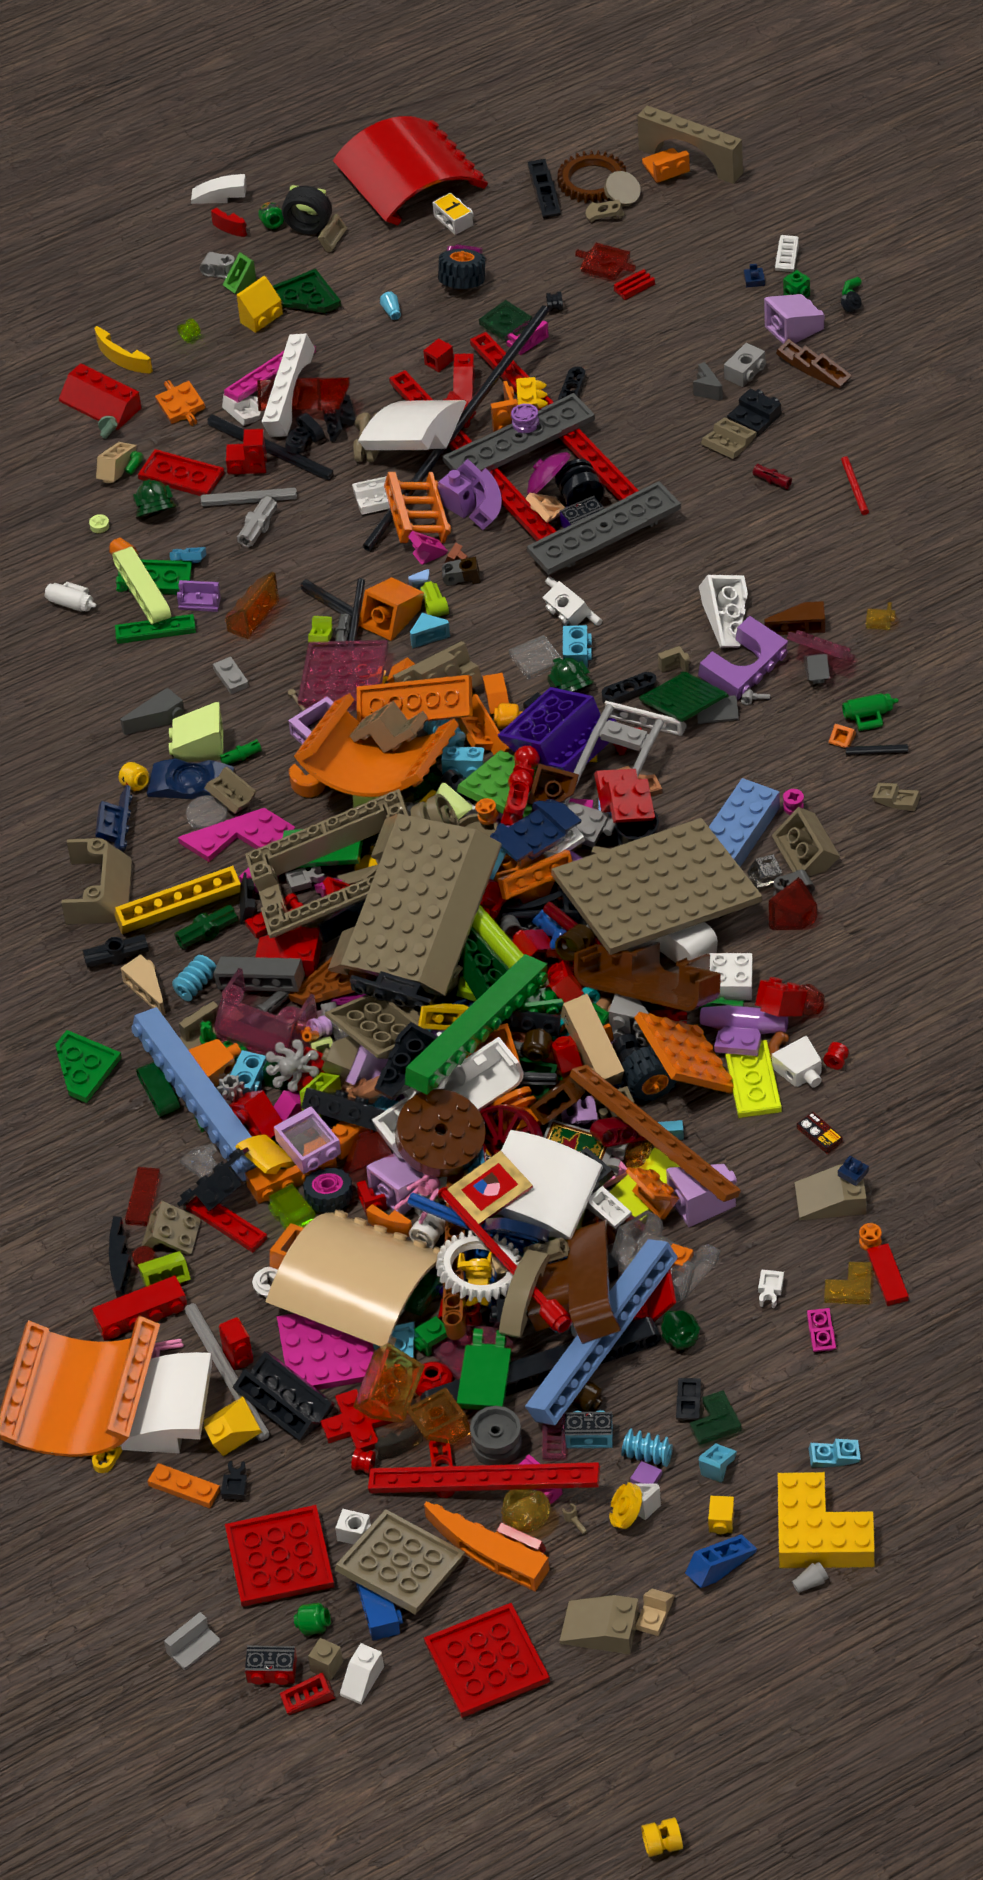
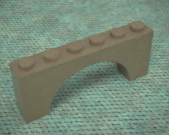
[637,105,743,184]

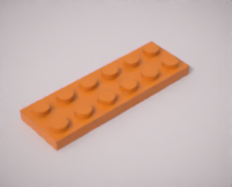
[357,675,473,722]

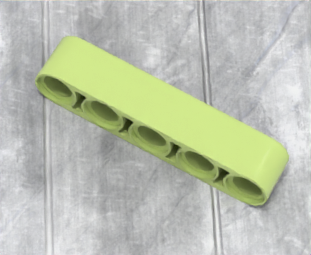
[112,547,171,624]

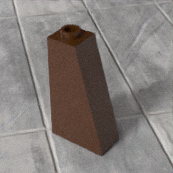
[530,1074,587,1125]

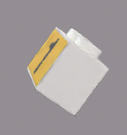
[433,193,474,235]

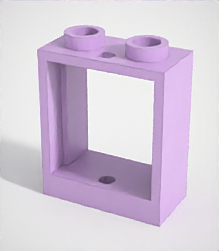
[288,697,334,744]

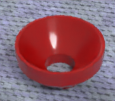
[412,1361,453,1396]

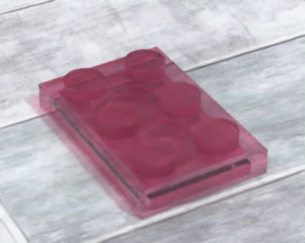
[787,630,856,662]

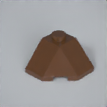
[527,764,579,805]

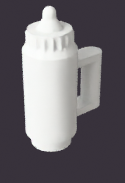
[45,582,96,612]

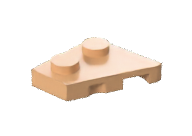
[526,493,565,522]

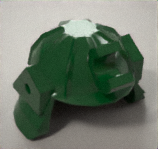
[133,479,177,517]
[547,657,594,691]

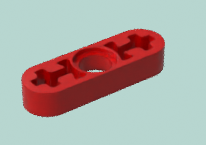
[429,1436,455,1498]

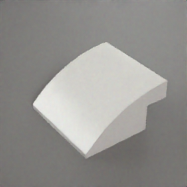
[358,400,467,450]
[497,1130,603,1240]
[118,1352,212,1454]

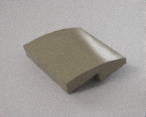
[701,418,757,459]

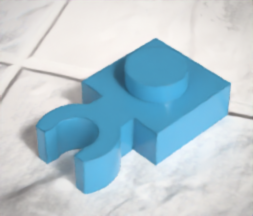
[169,547,207,563]

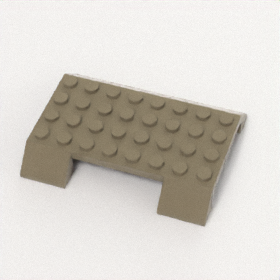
[328,813,502,997]

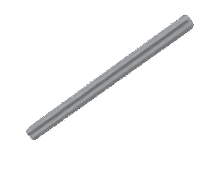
[185,1303,269,1441]

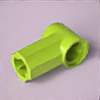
[420,581,449,617]

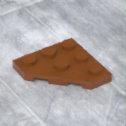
[288,957,376,1006]

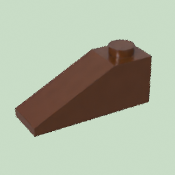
[764,601,825,635]

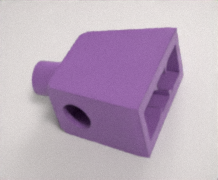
[438,470,476,518]

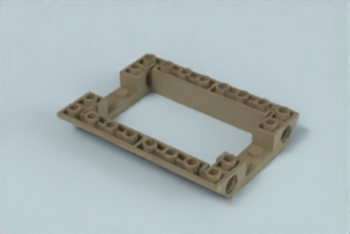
[245,789,411,938]

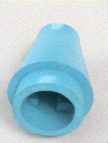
[380,292,401,320]

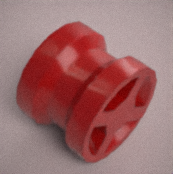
[823,1042,849,1070]
[351,1448,376,1474]

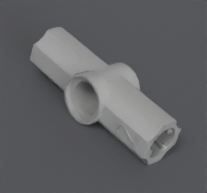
[237,496,277,548]

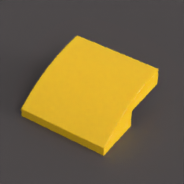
[235,1135,295,1174]

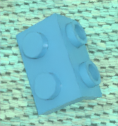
[441,746,484,778]

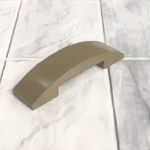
[499,1249,550,1338]

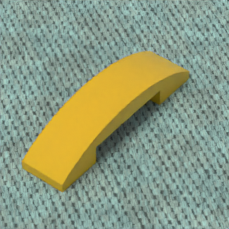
[94,326,153,374]

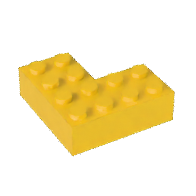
[778,1472,874,1568]

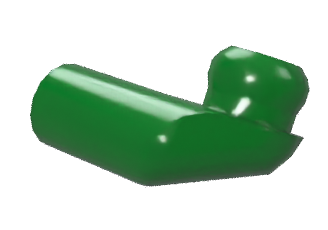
[842,277,862,295]
[124,451,144,475]

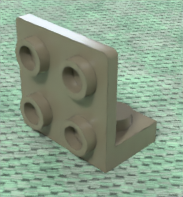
[141,1201,201,1255]

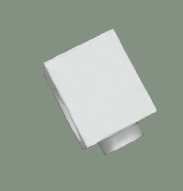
[335,1509,371,1544]

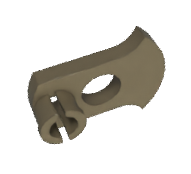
[586,200,625,223]

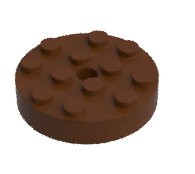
[395,1089,485,1177]

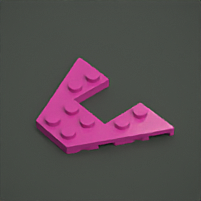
[178,808,295,894]

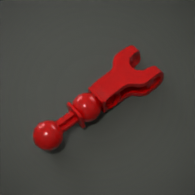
[500,746,540,826]

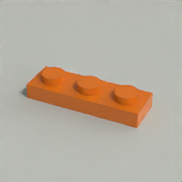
[148,1463,221,1508]

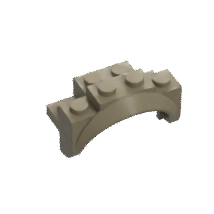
[393,641,483,689]

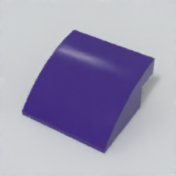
[498,687,617,773]

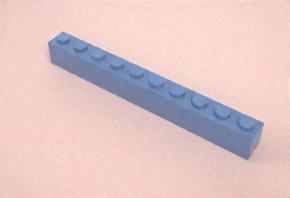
[132,1007,257,1181]
[525,1239,678,1425]

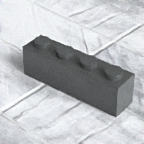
[214,957,305,992]

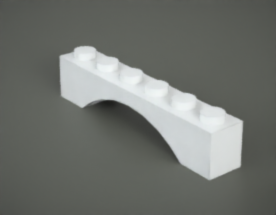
[262,333,315,437]

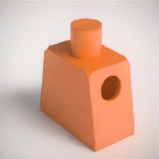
[189,1039,241,1087]

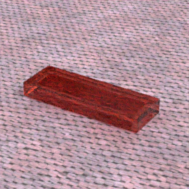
[125,1167,160,1226]

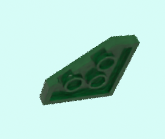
[273,269,342,313]

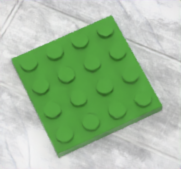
[457,750,537,819]

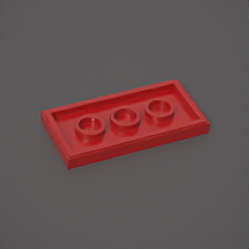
[138,449,224,496]

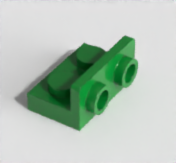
[516,987,564,1015]

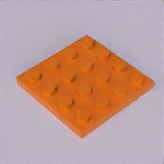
[634,1012,734,1093]

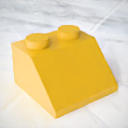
[237,276,283,333]

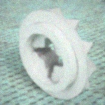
[252,1267,278,1299]

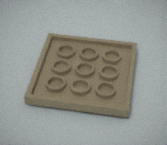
[335,1509,465,1615]

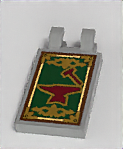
[543,1119,627,1177]

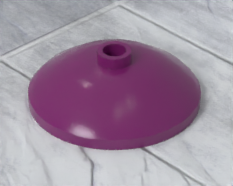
[527,452,571,495]

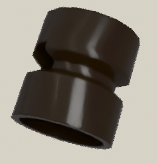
[555,924,595,961]

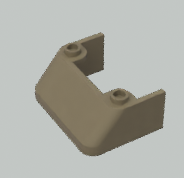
[61,838,133,925]

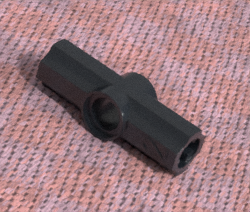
[82,934,149,968]

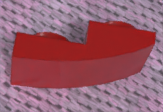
[211,207,247,237]

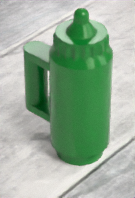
[842,693,899,731]

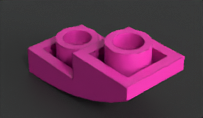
[807,1308,836,1352]

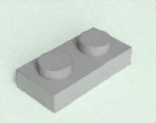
[213,657,249,695]

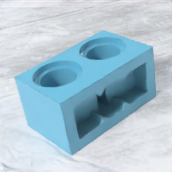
[563,625,592,668]
[230,1050,267,1098]

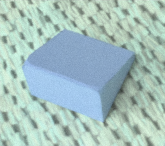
[408,569,430,590]

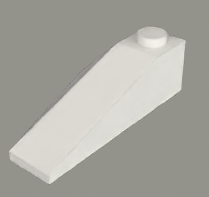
[699,575,748,648]

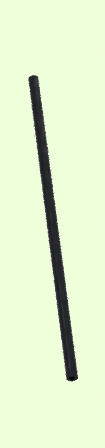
[362,305,550,551]

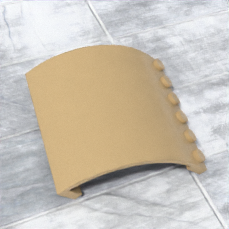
[266,1210,440,1348]

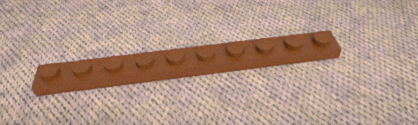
[569,1065,741,1202]

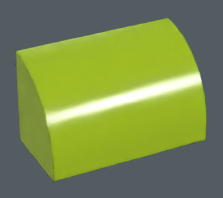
[138,1251,191,1287]

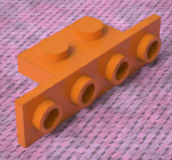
[457,694,509,755]

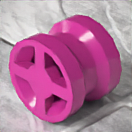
[783,789,804,815]

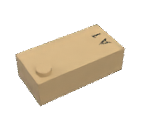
[561,994,624,1085]

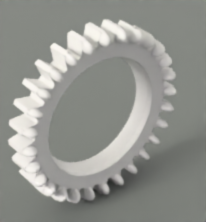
[436,1230,522,1302]

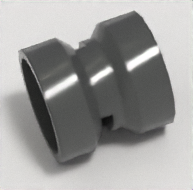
[498,915,523,940]

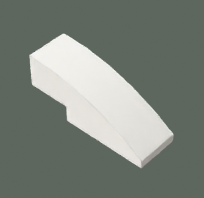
[191,174,247,204]

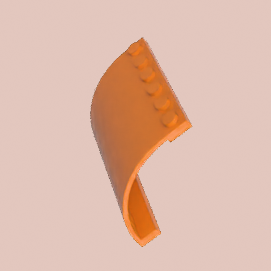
[294,693,459,797]
[0,1316,160,1457]

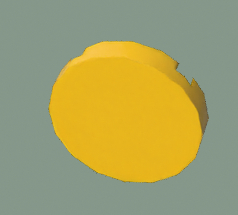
[609,1482,642,1529]

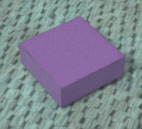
[630,1461,662,1484]

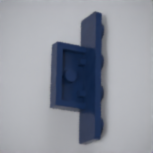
[95,785,133,852]

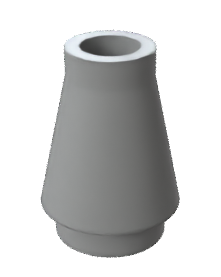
[792,1562,829,1593]

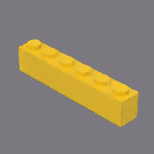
[114,866,241,934]

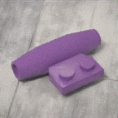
[700,1005,788,1056]

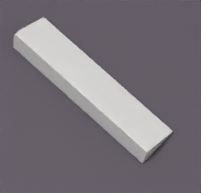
[605,701,686,736]

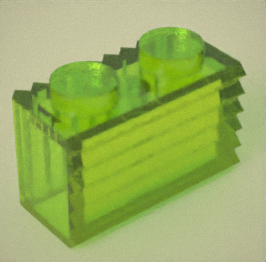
[268,1184,316,1230]

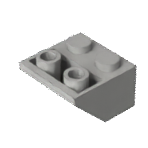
[608,994,650,1047]

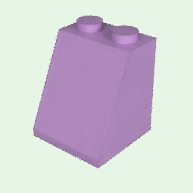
[764,294,825,344]
[366,1153,438,1215]
[666,1164,737,1227]

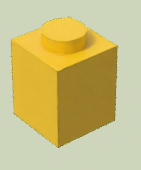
[708,1496,734,1534]

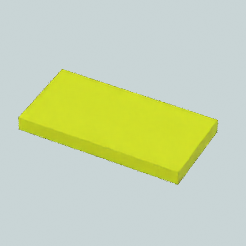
[725,1040,782,1118]
[610,1148,680,1224]

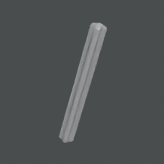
[201,488,297,506]

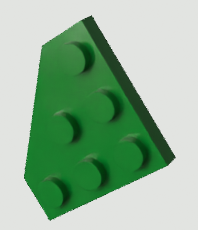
[55,1030,122,1103]

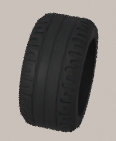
[282,186,332,234]

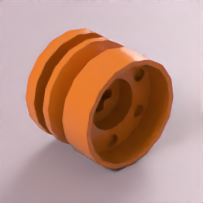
[489,1086,542,1131]

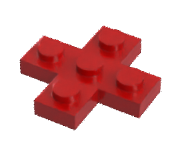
[321,1389,394,1452]

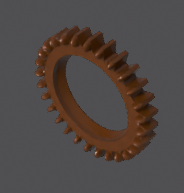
[557,150,627,204]

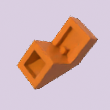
[482,673,509,715]

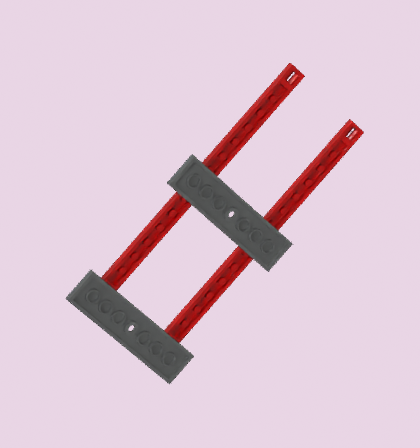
[389,332,681,575]

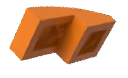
[366,1204,412,1237]

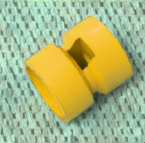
[641,1817,683,1857]

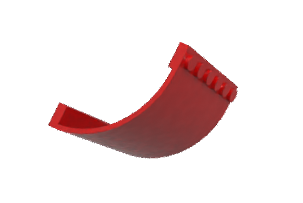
[333,116,488,225]

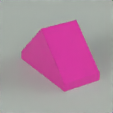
[274,1090,302,1121]

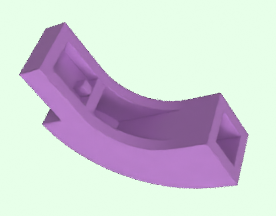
[457,459,502,530]

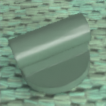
[98,416,117,439]

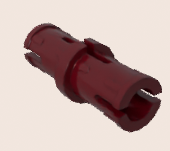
[752,463,792,489]

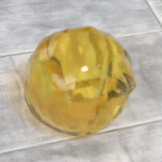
[501,1489,551,1533]

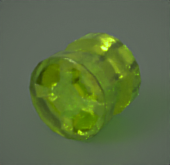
[177,318,201,342]

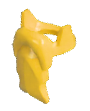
[457,1252,493,1306]

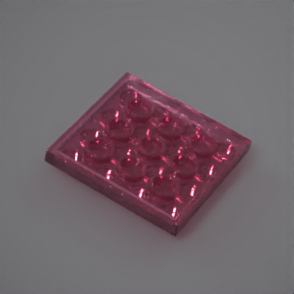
[298,640,389,706]

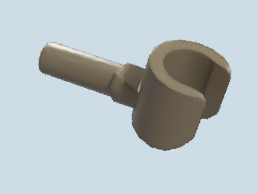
[562,1503,587,1535]

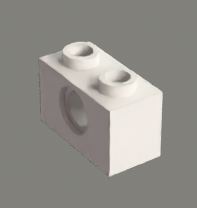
[542,581,591,626]

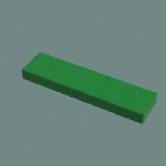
[115,614,196,644]

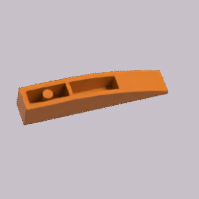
[424,1501,549,1591]

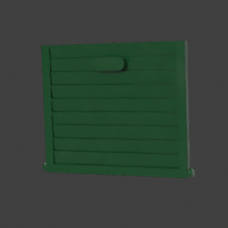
[639,671,729,722]

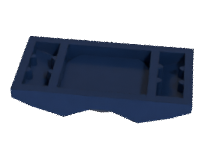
[147,758,235,801]

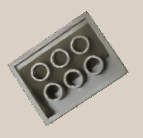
[325,995,428,1059]

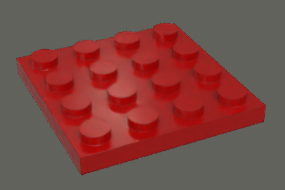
[225,1505,334,1607]
[424,1603,550,1718]

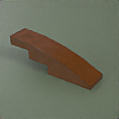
[776,339,852,388]

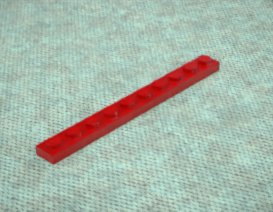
[368,1462,600,1493]

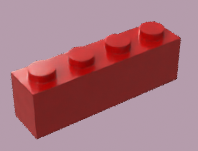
[92,1275,187,1341]

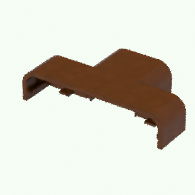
[574,942,721,1011]
[527,1220,621,1343]

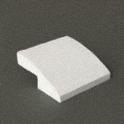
[352,476,390,515]

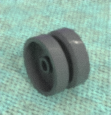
[470,1406,522,1465]

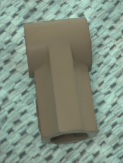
[523,1237,569,1264]

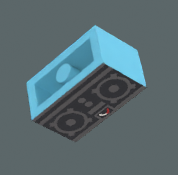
[565,1411,613,1448]

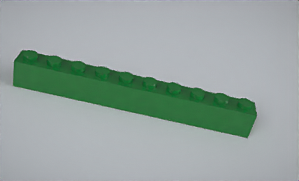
[405,954,548,1095]

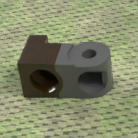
[442,556,481,585]

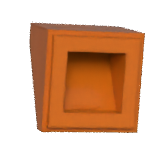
[828,724,857,748]

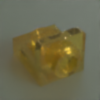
[866,602,896,630]

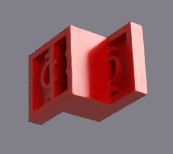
[594,769,655,823]

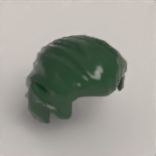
[661,1310,701,1350]

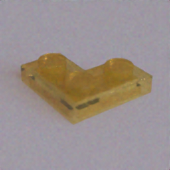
[824,1262,871,1305]

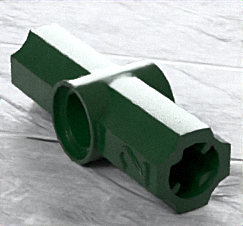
[174,905,238,949]

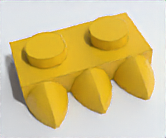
[516,377,548,409]

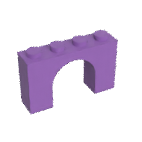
[698,616,788,700]

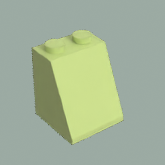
[169,702,223,762]

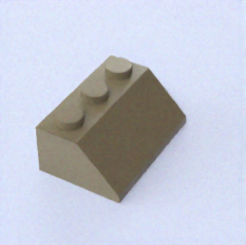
[771,807,840,877]

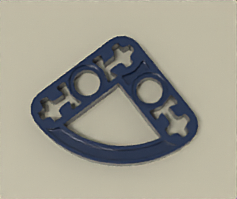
[484,1218,550,1244]

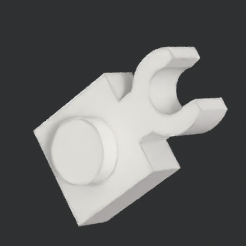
[758,1270,784,1308]

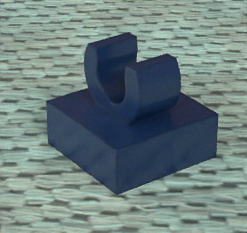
[744,264,765,288]
[838,1156,869,1186]

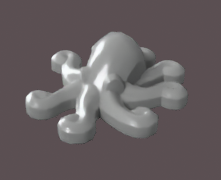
[265,1039,319,1092]

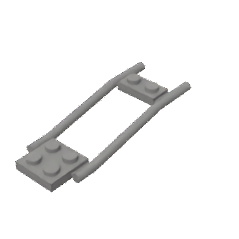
[561,704,664,848]

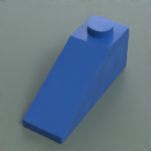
[685,1534,757,1588]
[356,1582,403,1641]

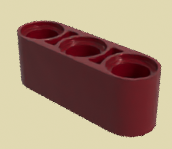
[590,1116,647,1147]

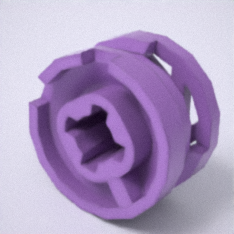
[511,404,539,433]

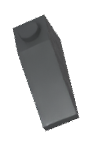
[120,688,185,735]

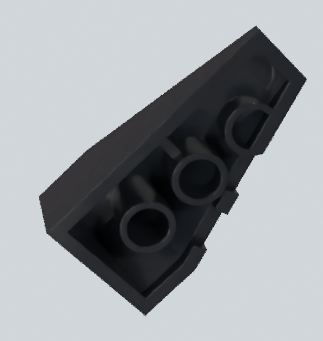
[375,1022,438,1100]

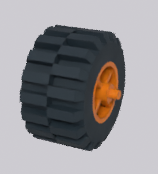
[438,249,486,289]
[621,1045,678,1102]

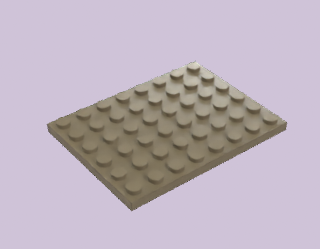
[551,818,762,955]

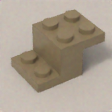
[350,701,428,753]

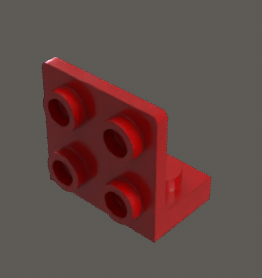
[632,1269,676,1322]

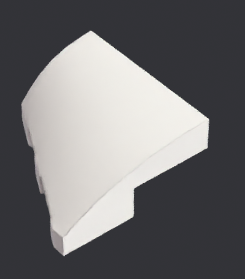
[222,395,267,426]

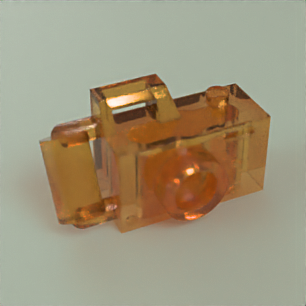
[625,1140,652,1168]

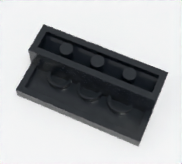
[232,1351,335,1441]

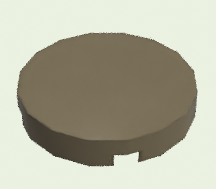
[604,171,641,207]

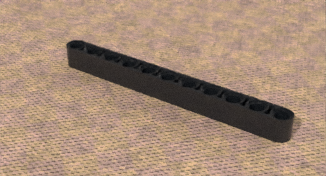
[420,1317,662,1420]

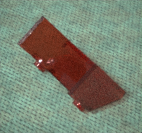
[257,377,350,413]

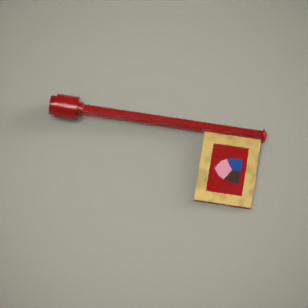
[438,1151,572,1333]

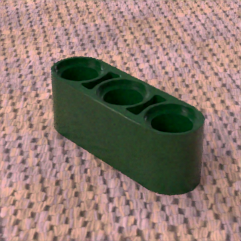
[136,1062,180,1117]

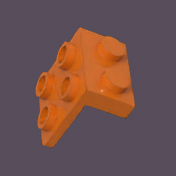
[642,148,690,183]
[491,381,518,432]
[626,1167,679,1219]

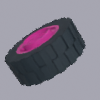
[303,1168,353,1213]

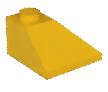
[204,1396,262,1456]

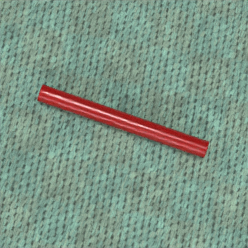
[841,456,869,515]

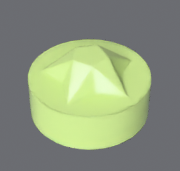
[89,515,109,533]

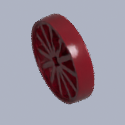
[480,1104,543,1156]

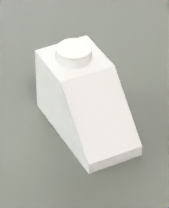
[340,1643,384,1704]

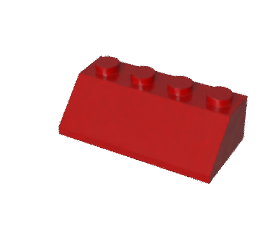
[59,363,142,431]

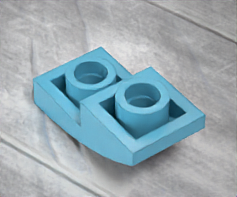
[809,1439,861,1468]

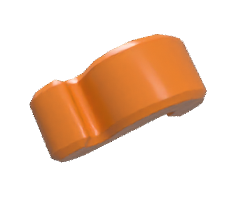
[289,764,332,798]

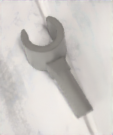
[741,689,770,705]

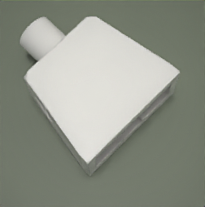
[772,1036,822,1087]

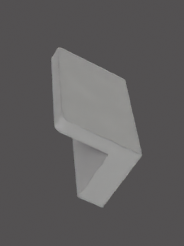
[164,1612,220,1670]

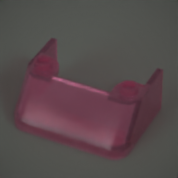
[214,968,317,1057]

